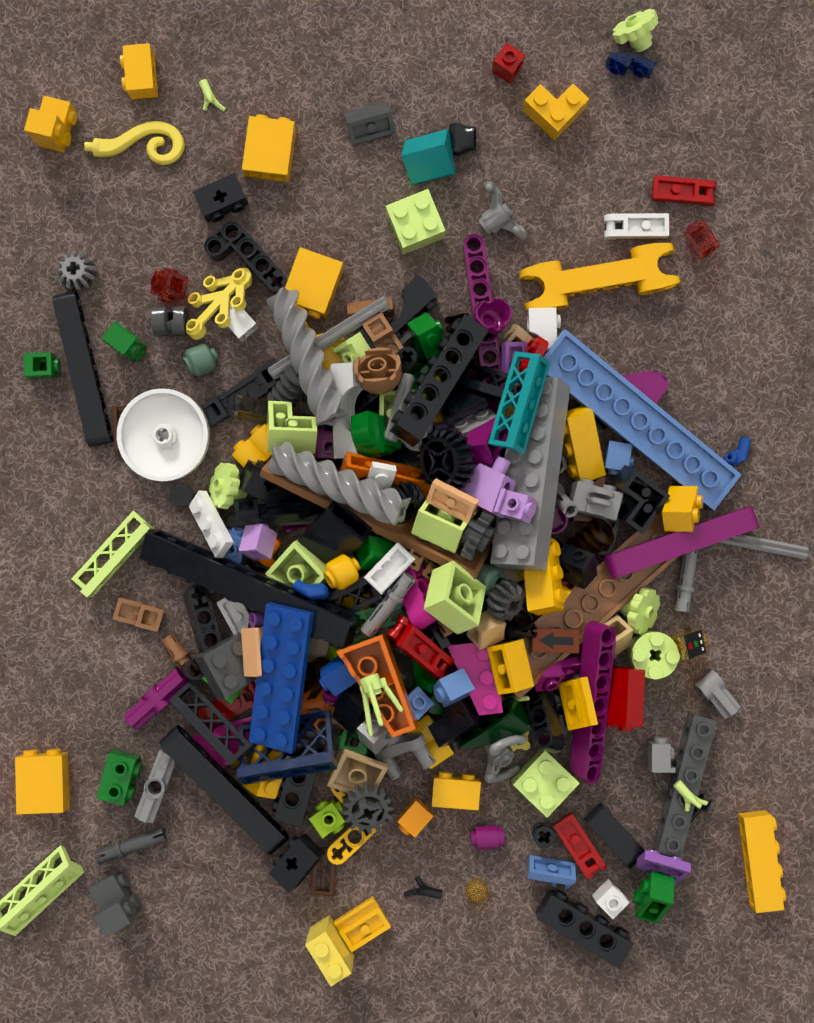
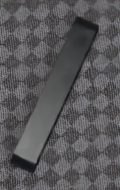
[52,290,113,448]
[159,725,289,855]

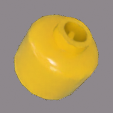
[323,554,361,590]

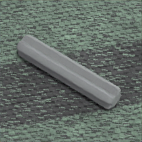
[385,373,414,442]

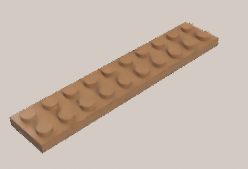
[260,458,492,579]
[513,510,677,699]

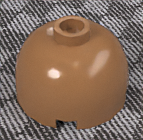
[353,347,402,395]

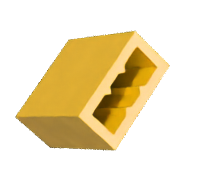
[242,114,296,182]
[285,247,344,319]
[15,748,70,814]

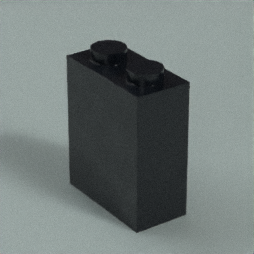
[298,500,373,564]

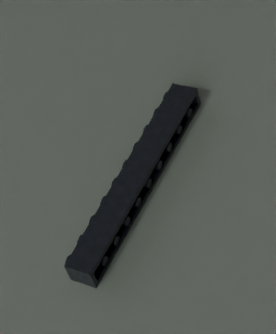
[140,529,361,649]

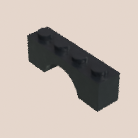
[351,275,437,349]

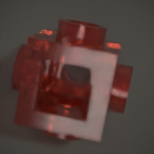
[150,268,189,303]

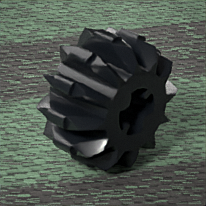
[392,481,425,521]

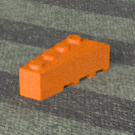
[336,634,419,738]

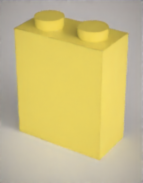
[305,915,354,986]

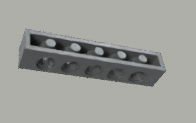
[653,711,717,858]

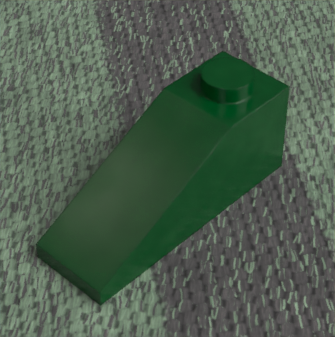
[459,697,531,750]

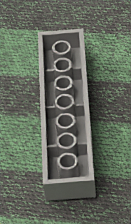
[490,377,570,572]

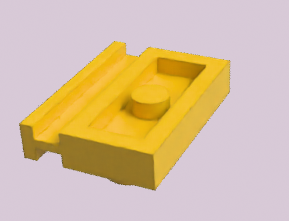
[558,677,598,731]
[333,896,391,953]

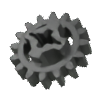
[460,509,496,561]
[342,782,394,834]

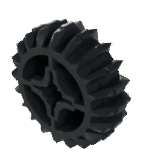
[417,428,476,490]

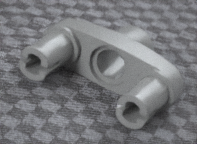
[373,732,436,781]

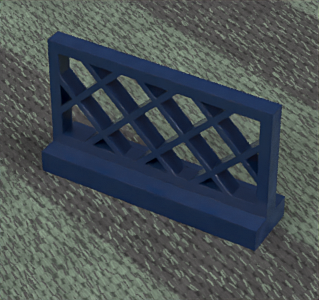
[237,710,337,785]

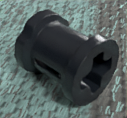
[532,822,555,848]

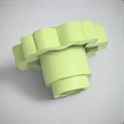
[613,9,659,52]
[209,462,248,509]
[619,587,660,635]

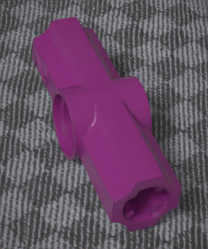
[124,668,189,731]

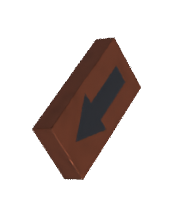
[531,628,580,653]

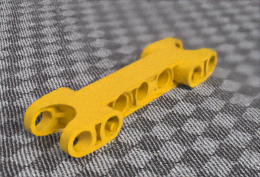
[519,243,681,312]

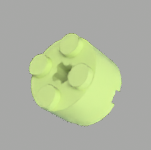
[628,631,680,680]

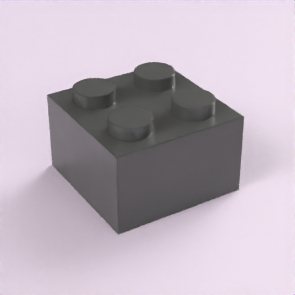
[194,633,257,699]

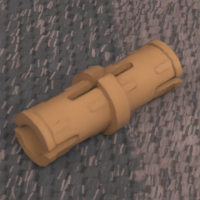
[161,633,198,676]

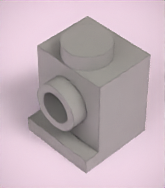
[647,737,676,773]

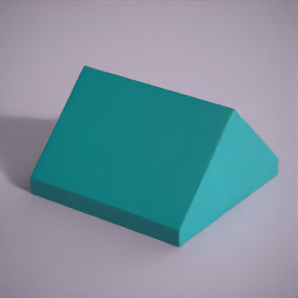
[401,129,456,185]

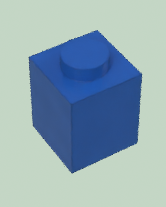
[319,656,357,696]

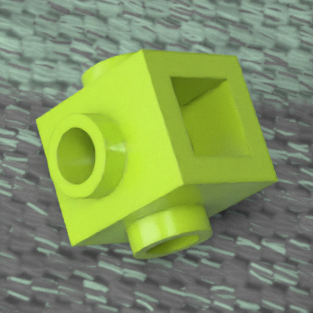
[309,798,345,838]

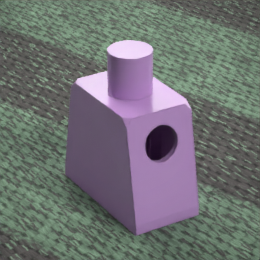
[460,456,516,518]

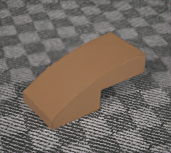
[362,312,403,354]
[112,596,164,632]

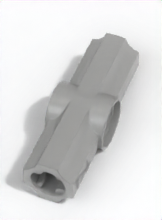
[134,749,176,824]

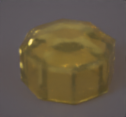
[466,879,488,903]

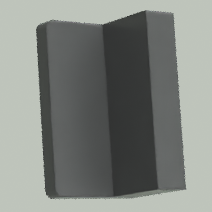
[343,101,396,145]

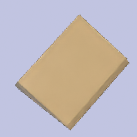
[327,749,389,793]

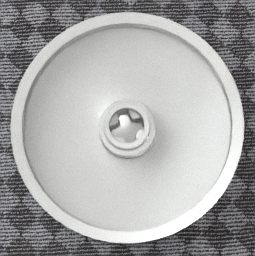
[117,389,210,481]

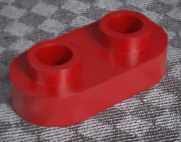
[516,336,548,378]

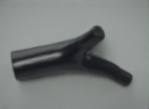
[404,876,442,899]

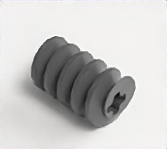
[267,367,304,410]

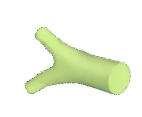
[199,79,226,112]
[673,780,708,811]

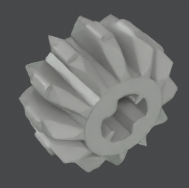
[56,251,97,291]

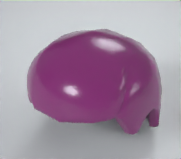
[474,297,512,334]

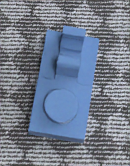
[528,855,576,889]

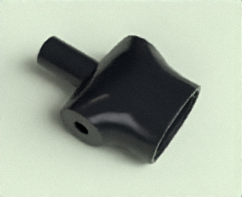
[449,123,477,156]

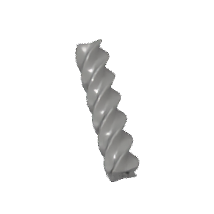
[266,287,349,426]
[267,442,411,526]

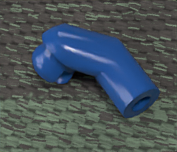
[724,437,751,466]
[292,579,330,600]

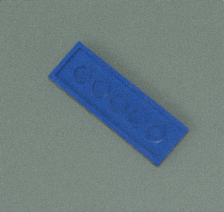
[249,602,314,754]

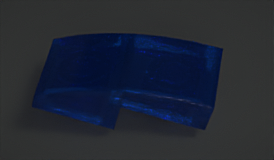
[605,52,657,79]

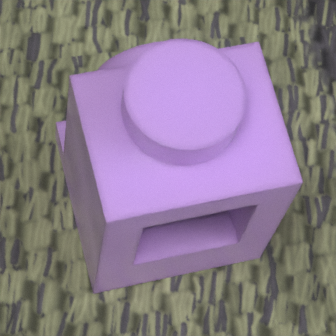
[494,488,537,524]

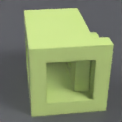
[332,332,371,363]

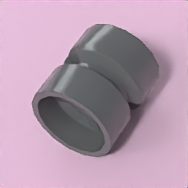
[151,306,189,336]

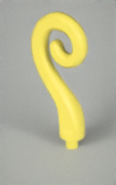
[84,121,185,165]

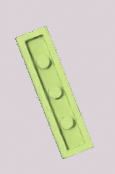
[72,511,154,598]
[0,845,84,936]

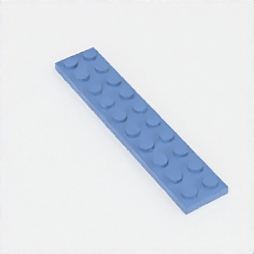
[543,329,742,511]

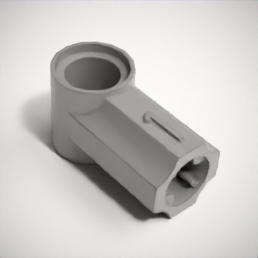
[694,670,741,719]

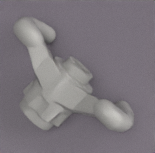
[479,181,527,240]
[484,735,527,784]

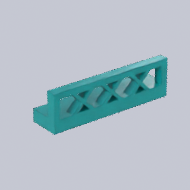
[488,351,550,455]

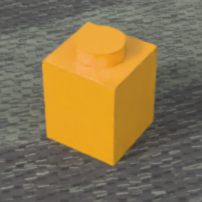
[397,797,434,837]

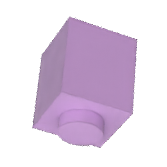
[239,523,278,561]

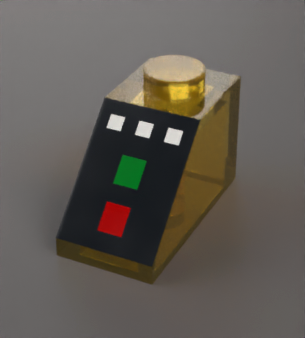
[669,628,708,660]

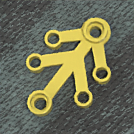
[186,267,253,340]

